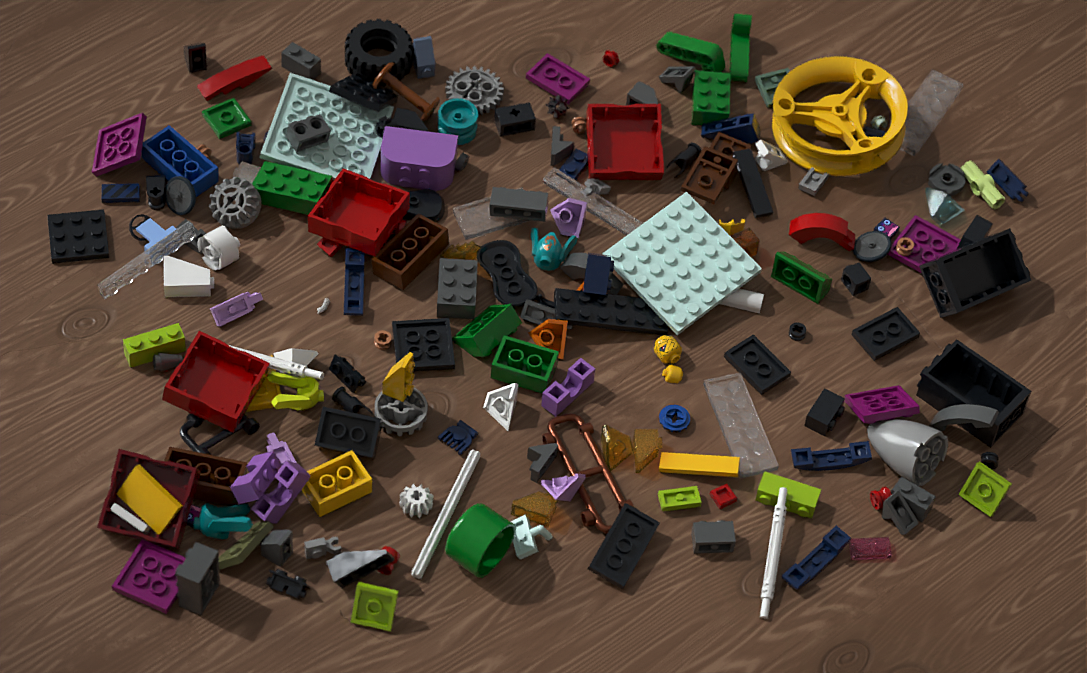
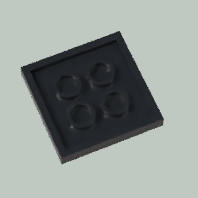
[329,75,399,112]
[47,209,109,264]
[392,318,455,371]

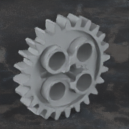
[445,66,504,115]

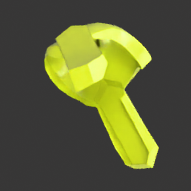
[267,371,324,410]

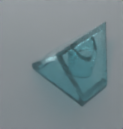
[925,187,964,225]

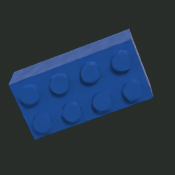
[141,125,219,197]

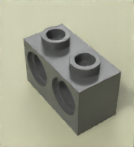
[285,114,331,152]

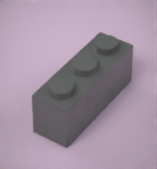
[490,187,548,222]

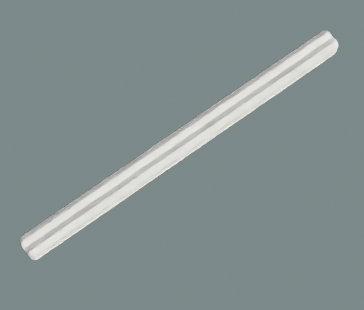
[412,449,480,579]

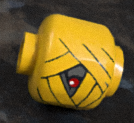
[654,335,682,364]

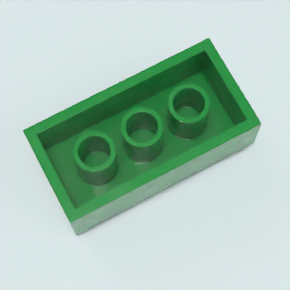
[252,161,333,215]

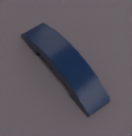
[344,248,365,316]
[791,441,872,471]
[782,525,851,590]

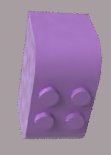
[380,126,458,191]

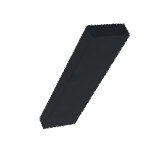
[732,148,773,218]

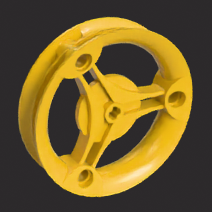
[772,57,908,176]

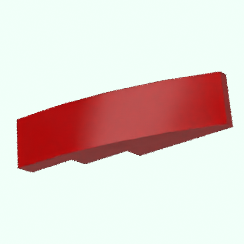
[197,55,272,101]

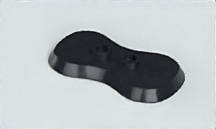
[403,189,445,222]
[477,240,538,307]

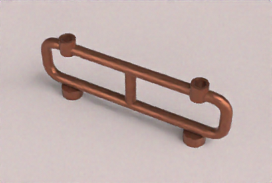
[542,413,634,533]

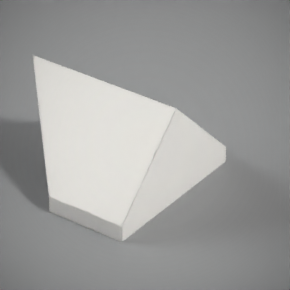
[273,348,319,376]
[483,383,518,431]

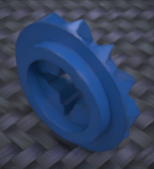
[659,405,690,433]

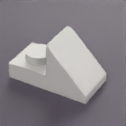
[755,139,788,171]

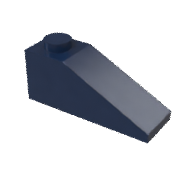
[701,113,761,143]

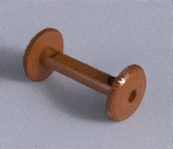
[373,62,440,123]

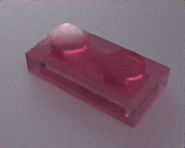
[848,537,892,560]

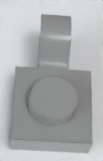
[581,178,611,197]
[304,537,341,559]

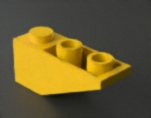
[382,352,415,402]

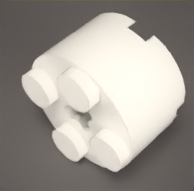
[197,225,240,270]

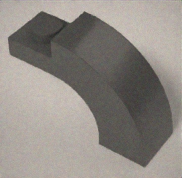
[560,253,624,295]

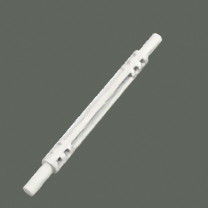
[229,345,324,380]
[760,487,788,619]

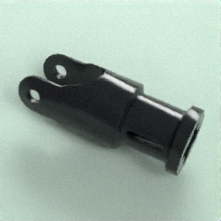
[665,142,702,178]
[331,386,374,415]

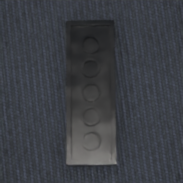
[554,288,668,335]

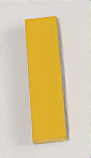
[659,452,740,477]

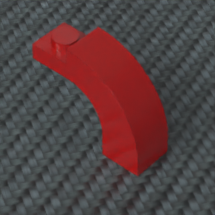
[789,213,855,251]

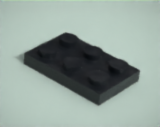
[851,307,920,361]
[724,334,791,395]

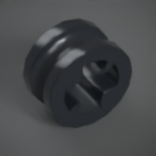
[789,322,806,341]
[981,452,999,470]

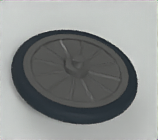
[165,176,196,215]
[853,231,892,262]

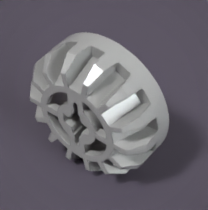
[209,177,261,229]
[374,388,428,436]

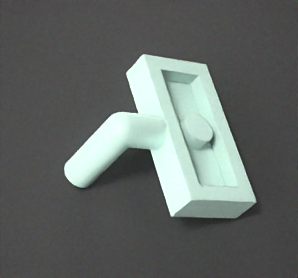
[511,515,552,560]

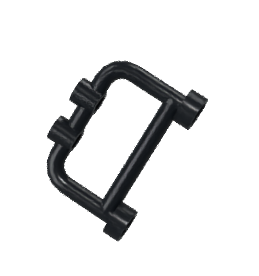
[180,413,260,455]

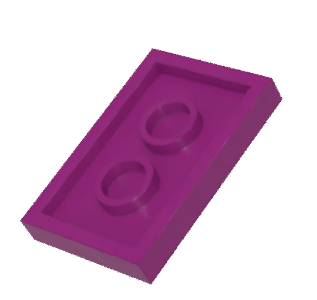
[526,53,590,104]

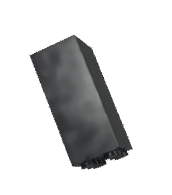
[919,228,1032,318]
[916,339,1032,448]

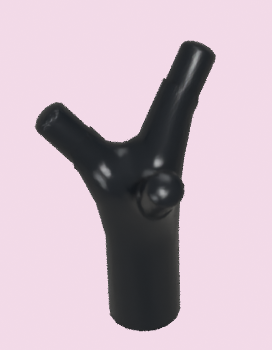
[535,294,555,309]

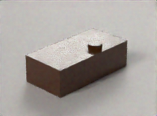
[371,213,449,290]
[164,447,247,506]

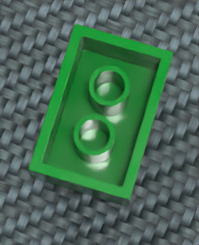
[691,70,731,126]
[491,335,559,394]

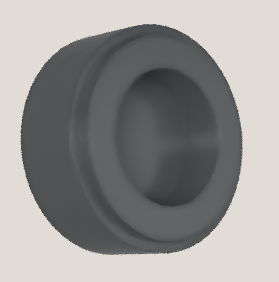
[455,153,469,172]

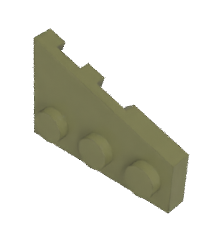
[219,521,274,570]

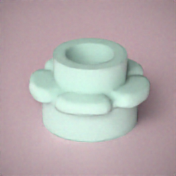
[871,115,888,129]

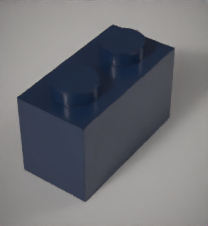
[583,253,614,295]

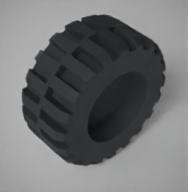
[345,19,413,87]

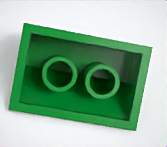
[771,252,832,304]
[452,304,522,357]

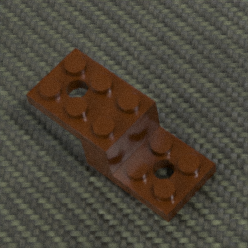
[681,132,752,205]

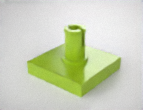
[958,462,1012,517]
[351,582,399,631]

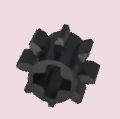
[546,95,570,118]
[375,116,398,139]

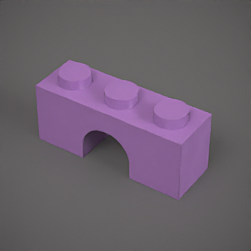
[541,358,595,416]
[230,451,281,504]
[251,461,311,524]

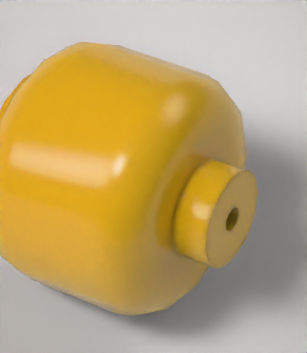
[662,365,683,383]

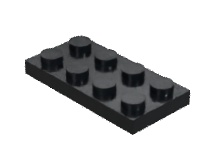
[588,503,660,589]

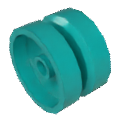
[438,98,478,145]

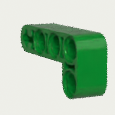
[729,13,752,82]
[656,32,726,72]

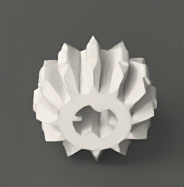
[399,484,433,518]

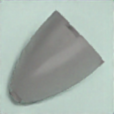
[867,419,948,486]

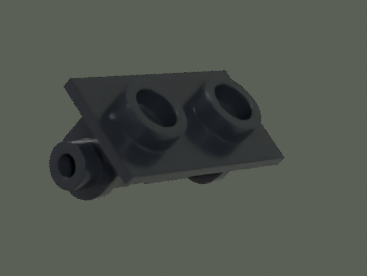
[329,354,366,393]
[266,569,311,599]

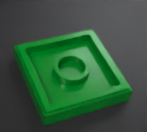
[202,98,252,139]

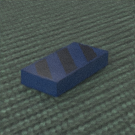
[101,183,140,203]

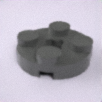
[928,163,965,198]

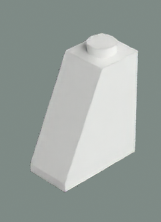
[164,256,214,298]

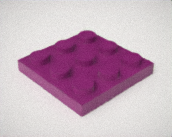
[92,113,147,177]
[887,215,961,273]
[845,385,920,424]
[112,539,185,614]

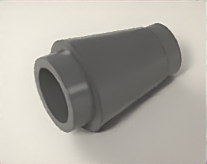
[153,352,183,372]

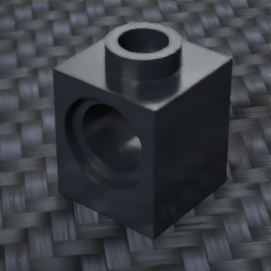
[841,262,871,296]

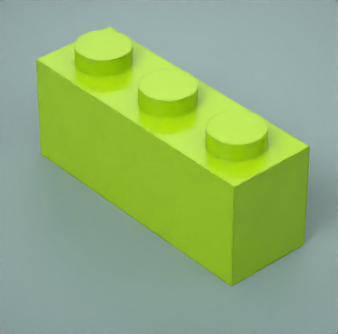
[123,323,186,368]
[755,471,821,518]

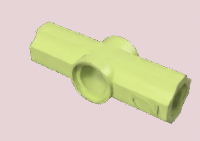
[961,161,1005,209]

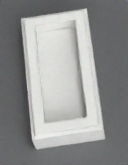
[111,503,151,534]

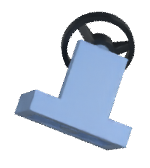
[129,214,178,262]

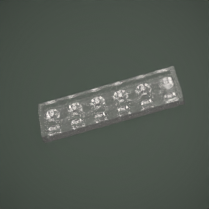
[900,69,964,156]
[703,373,779,478]

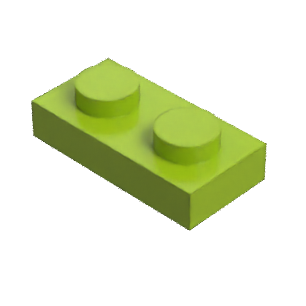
[658,486,702,512]

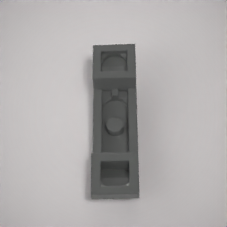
[929,404,999,431]

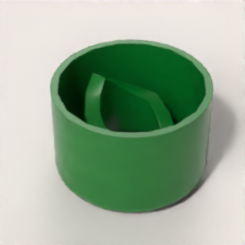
[445,503,516,578]

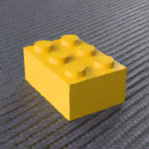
[301,450,372,517]

